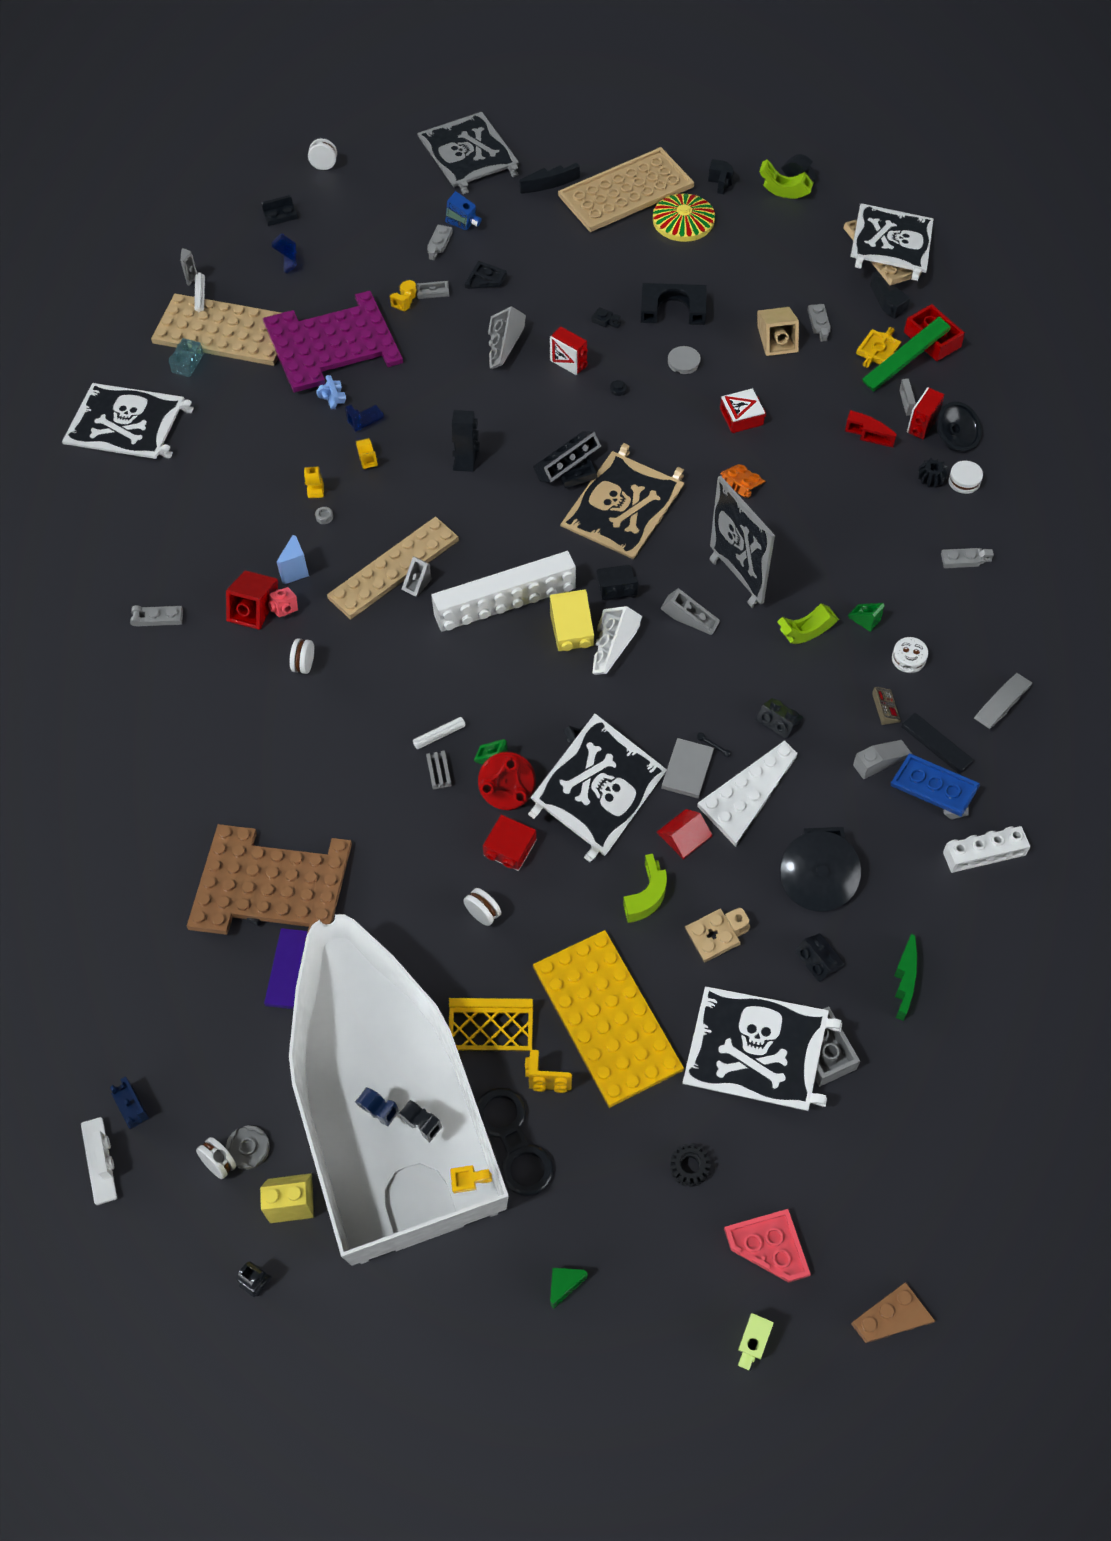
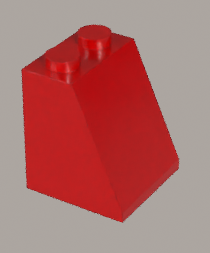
[226,570,278,630]

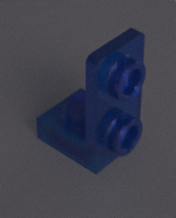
[271,233,297,274]
[345,404,384,431]

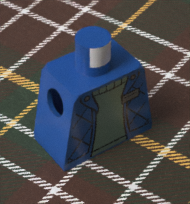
[445,191,482,230]

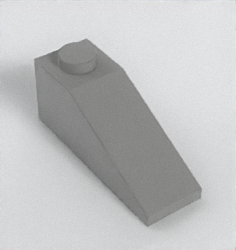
[660,588,720,635]
[853,740,912,780]

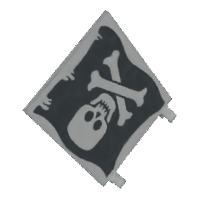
[417,112,519,194]
[710,476,775,609]

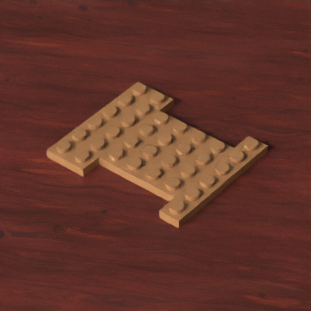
[187,824,352,942]

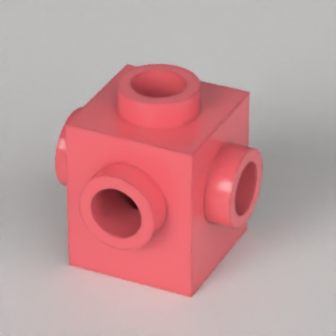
[268,587,298,617]

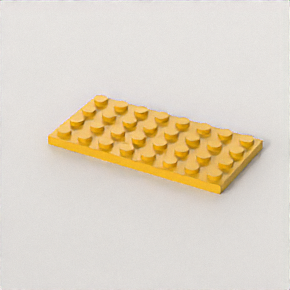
[533,930,684,1108]

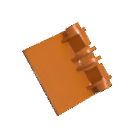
[720,464,766,498]

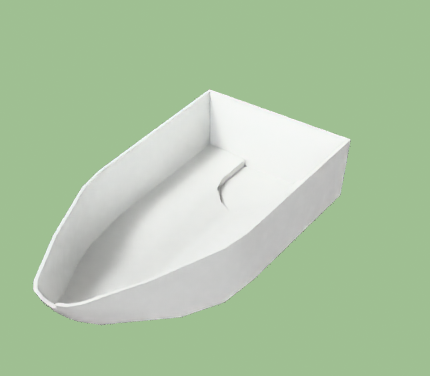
[289,914,509,1266]

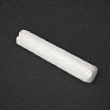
[194,273,205,313]
[413,717,465,749]

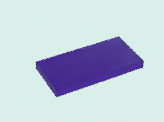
[264,928,308,1009]

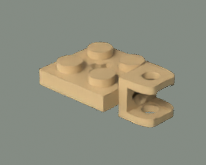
[685,908,750,963]

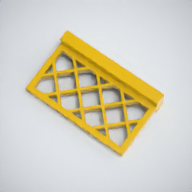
[449,998,533,1051]

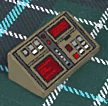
[872,687,901,725]

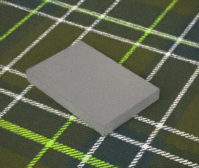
[661,738,714,799]

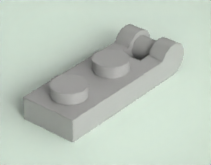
[130,605,183,626]

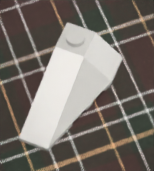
[592,606,642,675]

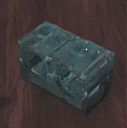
[169,338,204,377]

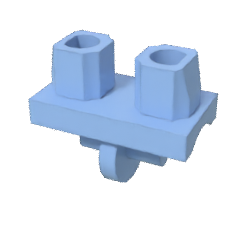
[316,375,346,409]

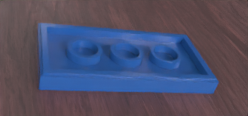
[891,753,980,817]

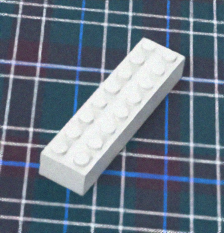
[431,551,576,632]

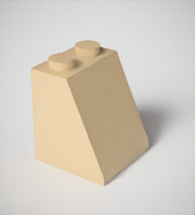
[757,307,799,356]

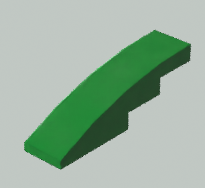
[894,934,917,1021]

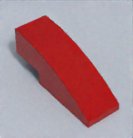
[845,410,896,448]

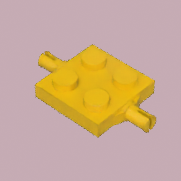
[856,327,901,368]

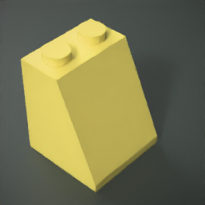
[550,589,594,651]
[260,1173,314,1223]

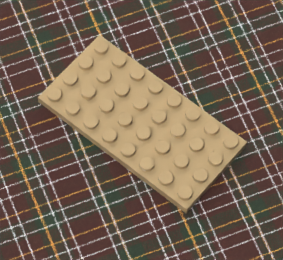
[558,147,694,232]
[151,293,280,366]

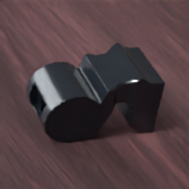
[398,1100,442,1143]
[237,1261,272,1297]

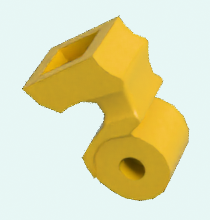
[390,280,417,312]
[356,438,378,469]
[304,466,324,498]

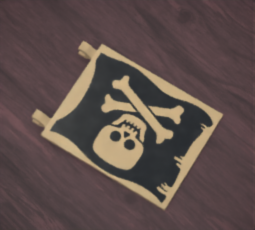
[561,443,684,560]

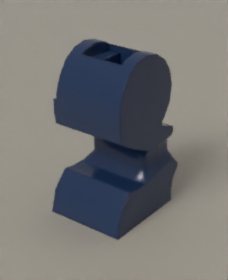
[355,1087,400,1126]

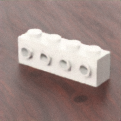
[943,826,1030,873]

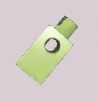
[738,1313,774,1371]

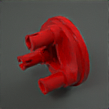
[478,752,536,810]

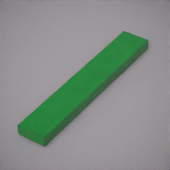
[862,317,951,392]

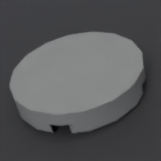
[668,346,701,374]
[226,1125,270,1170]

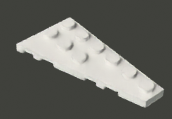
[697,741,797,847]

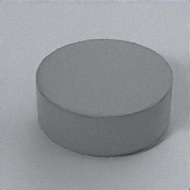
[315,507,333,524]

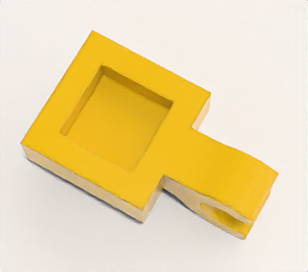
[450,1165,492,1193]

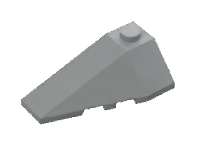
[488,306,526,370]

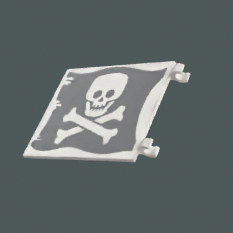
[850,203,933,281]
[62,383,194,459]
[528,714,667,862]
[683,986,842,1111]

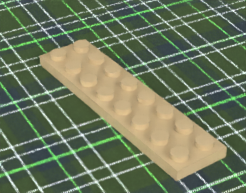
[327,516,459,620]

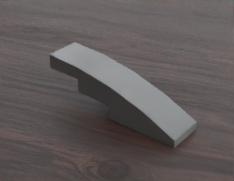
[974,673,1032,729]

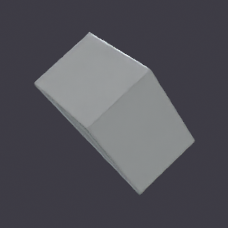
[401,556,432,597]

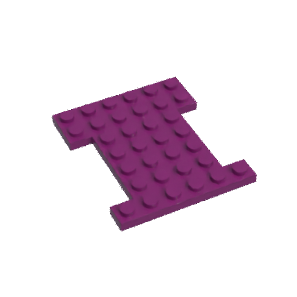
[263,291,403,392]

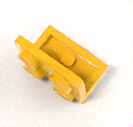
[525,1050,572,1093]

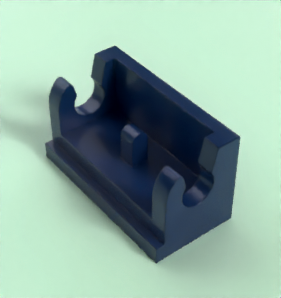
[110,1076,149,1129]

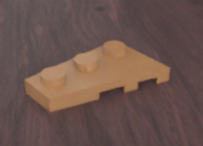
[851,1282,935,1343]

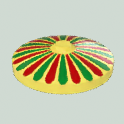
[653,194,715,242]

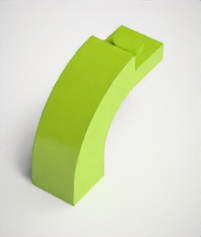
[759,159,813,199]
[777,603,839,644]
[623,854,667,923]

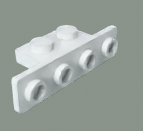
[81,1117,117,1205]

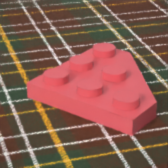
[724,1209,811,1283]

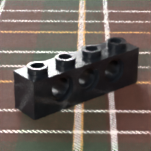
[533,431,601,483]

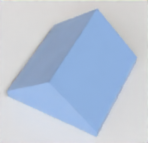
[277,535,309,584]

